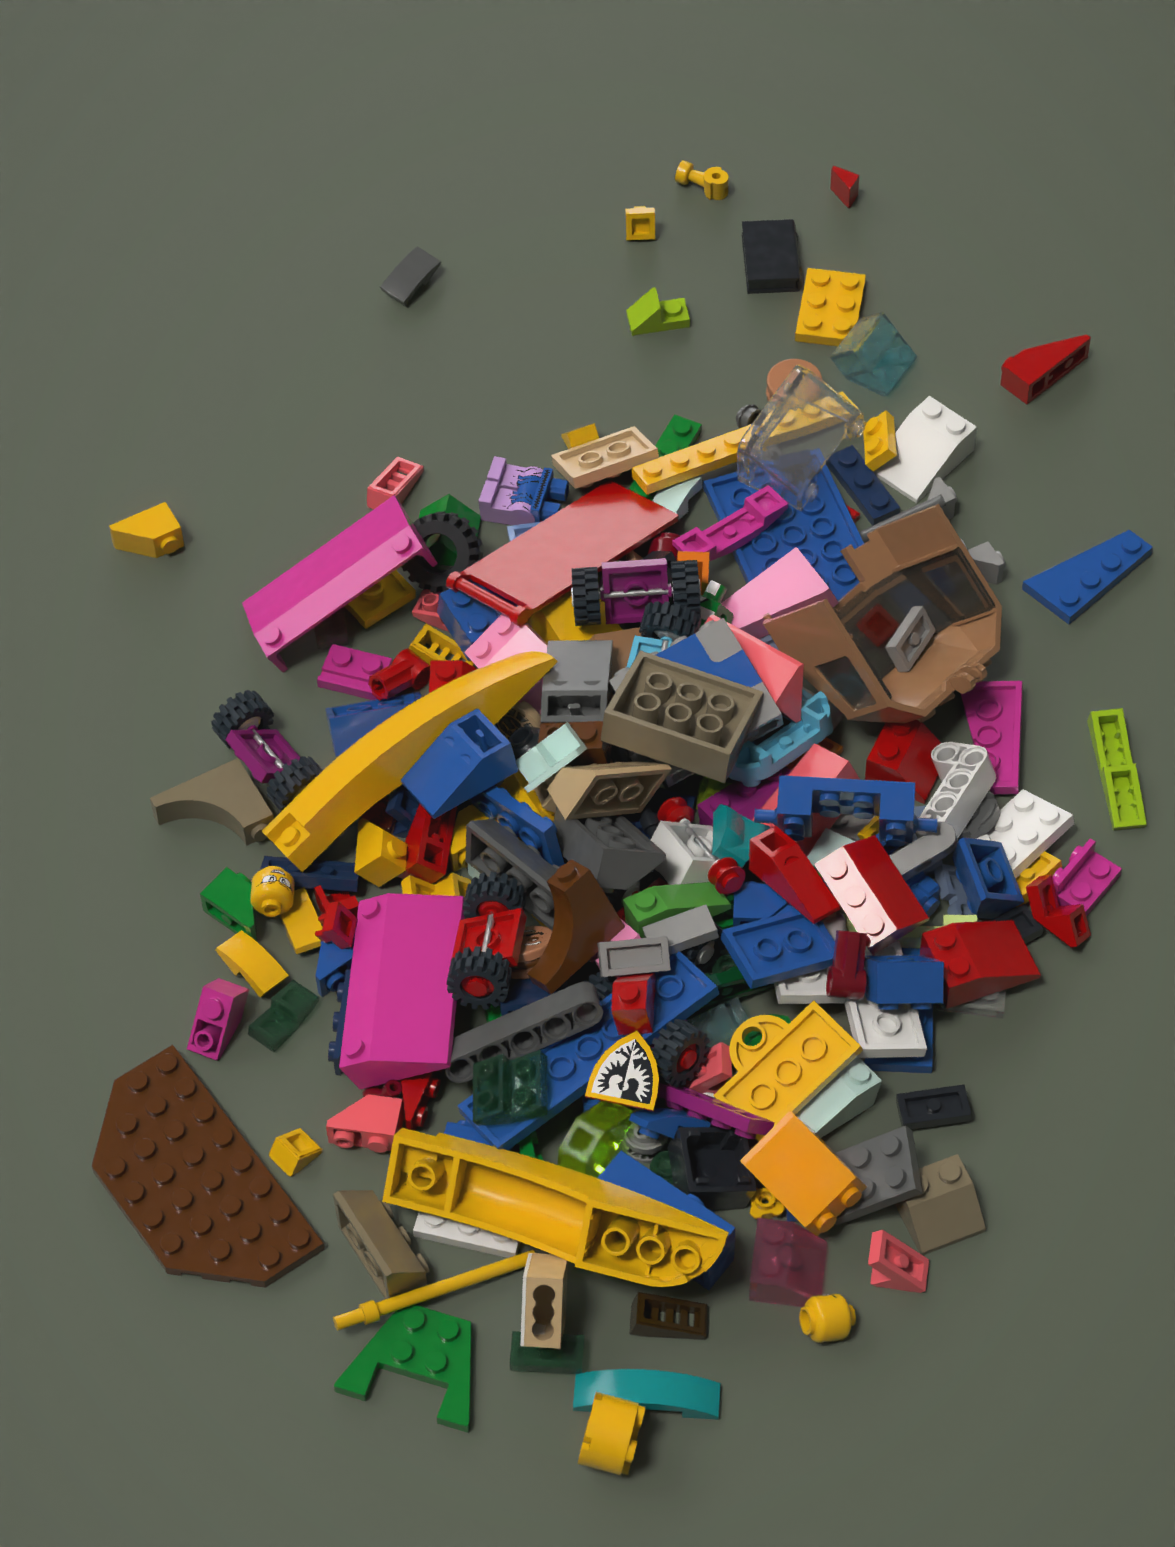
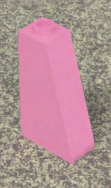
[721,547,839,639]

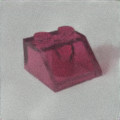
[749,1218,827,1307]

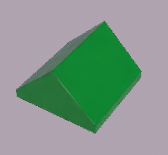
[419,494,481,566]

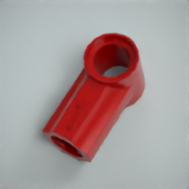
[368,648,430,701]

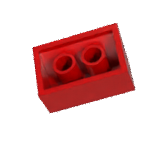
[814,835,930,955]

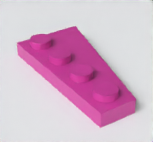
[960,681,1023,794]

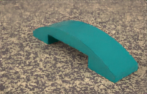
[573,1369,720,1420]

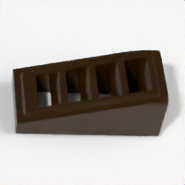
[629,1292,707,1339]

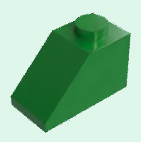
[200,867,257,941]

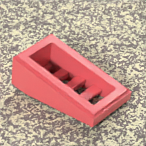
[367,457,424,509]

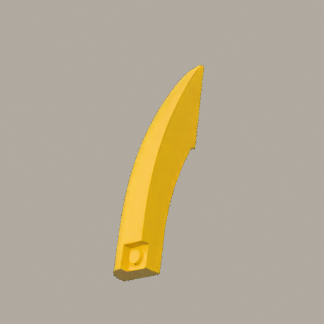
[262,651,558,872]
[382,1128,729,1287]

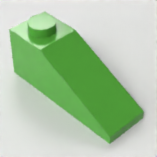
[623,882,731,938]

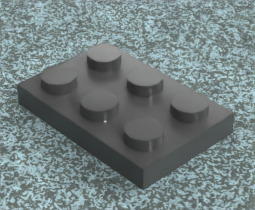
[833,1126,922,1227]

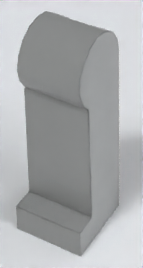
[889,821,957,881]

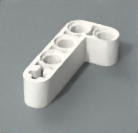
[916,742,996,839]

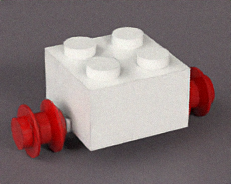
[651,797,745,896]

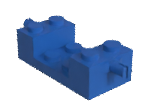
[754,775,937,846]

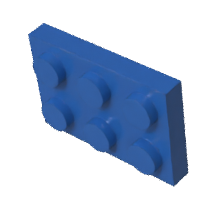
[720,910,835,989]

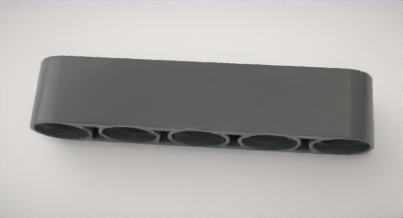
[445,982,603,1083]

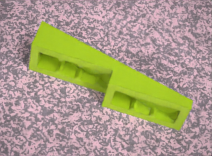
[1087,708,1147,831]

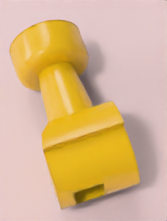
[675,160,729,200]

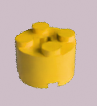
[577,1392,646,1475]

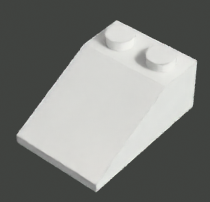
[874,396,977,504]

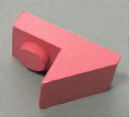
[684,1042,732,1094]
[868,1230,929,1293]

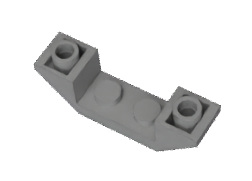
[928,477,1005,584]

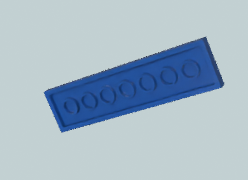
[457,952,719,1150]

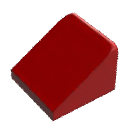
[830,166,859,208]

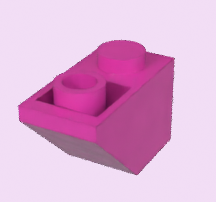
[187,978,249,1060]

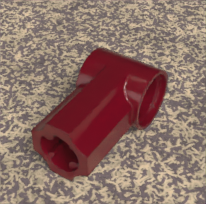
[826,930,867,1000]

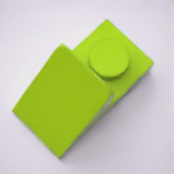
[626,287,690,336]

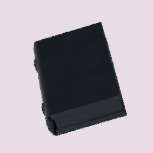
[741,219,802,294]

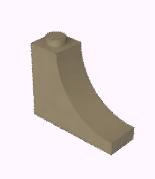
[150,758,274,846]

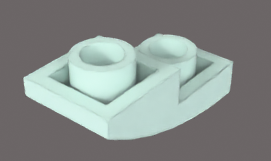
[653,476,702,524]

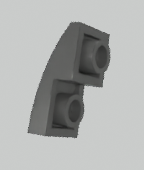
[380,246,441,306]

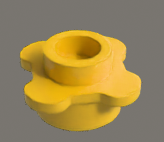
[750,1188,784,1220]

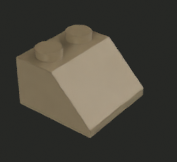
[895,1154,986,1255]

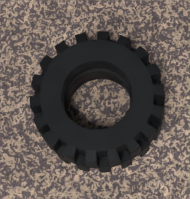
[401,511,483,593]

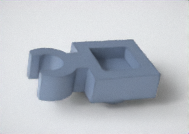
[934,864,974,915]

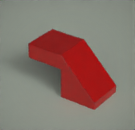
[1026,875,1091,947]

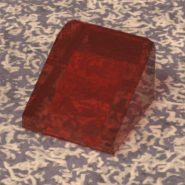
[855,603,900,648]

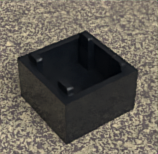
[667,1127,757,1209]

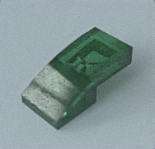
[248,980,319,1052]

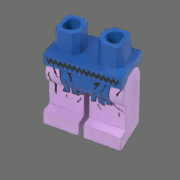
[479,456,569,525]

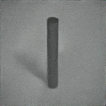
[859,494,946,543]

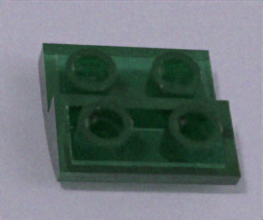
[473,1050,548,1125]

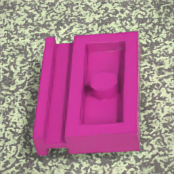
[317,644,392,700]

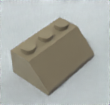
[333,1190,429,1299]

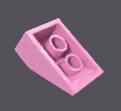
[464,614,548,715]

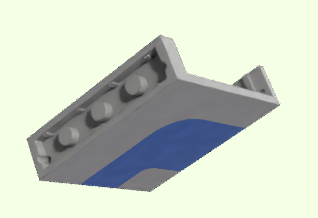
[609,618,783,788]

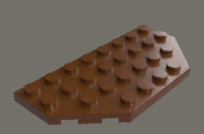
[92,1045,325,1288]

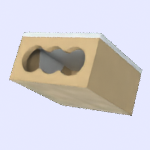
[520,1253,568,1349]

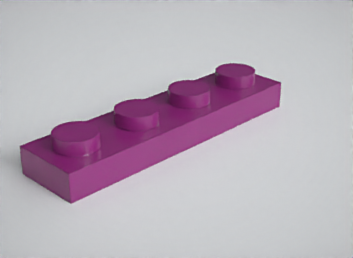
[657,1081,775,1139]

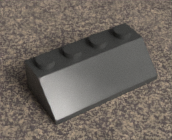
[553,807,666,893]
[465,819,559,930]

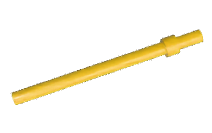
[333,1250,535,1331]

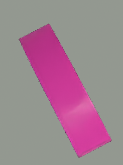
[672,485,789,561]

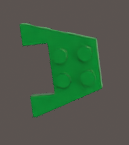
[334,1305,472,1433]

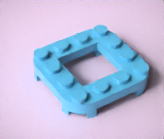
[729,689,833,787]

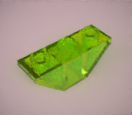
[557,1101,634,1178]

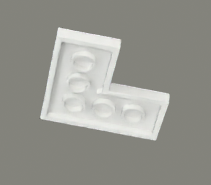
[774,941,927,1058]

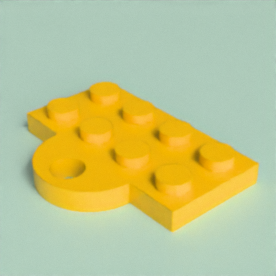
[713,1001,863,1142]

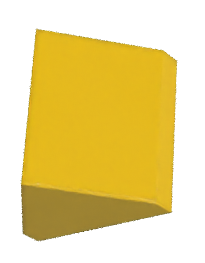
[561,423,599,449]

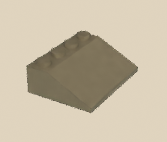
[601,650,763,783]

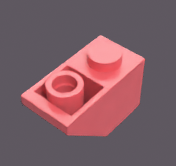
[326,1094,404,1153]

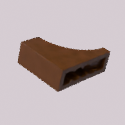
[527,859,625,994]

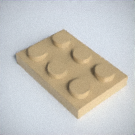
[551,426,659,489]

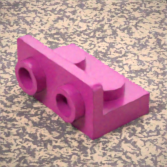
[1052,838,1122,916]

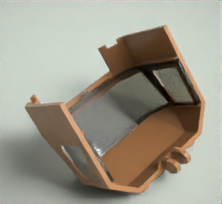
[763,504,1002,723]

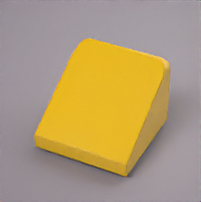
[269,1128,322,1177]

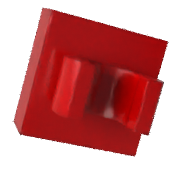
[315,901,357,949]

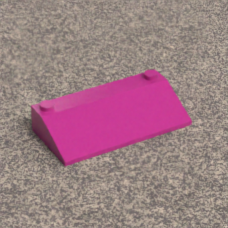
[242,495,438,672]
[339,893,465,1089]

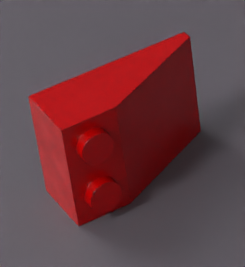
[920,920,1041,1009]

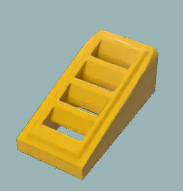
[409,623,474,666]

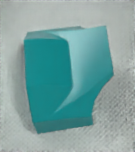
[712,804,770,868]

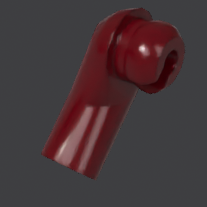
[362,1079,402,1098]

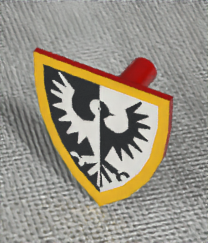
[585,1031,659,1112]

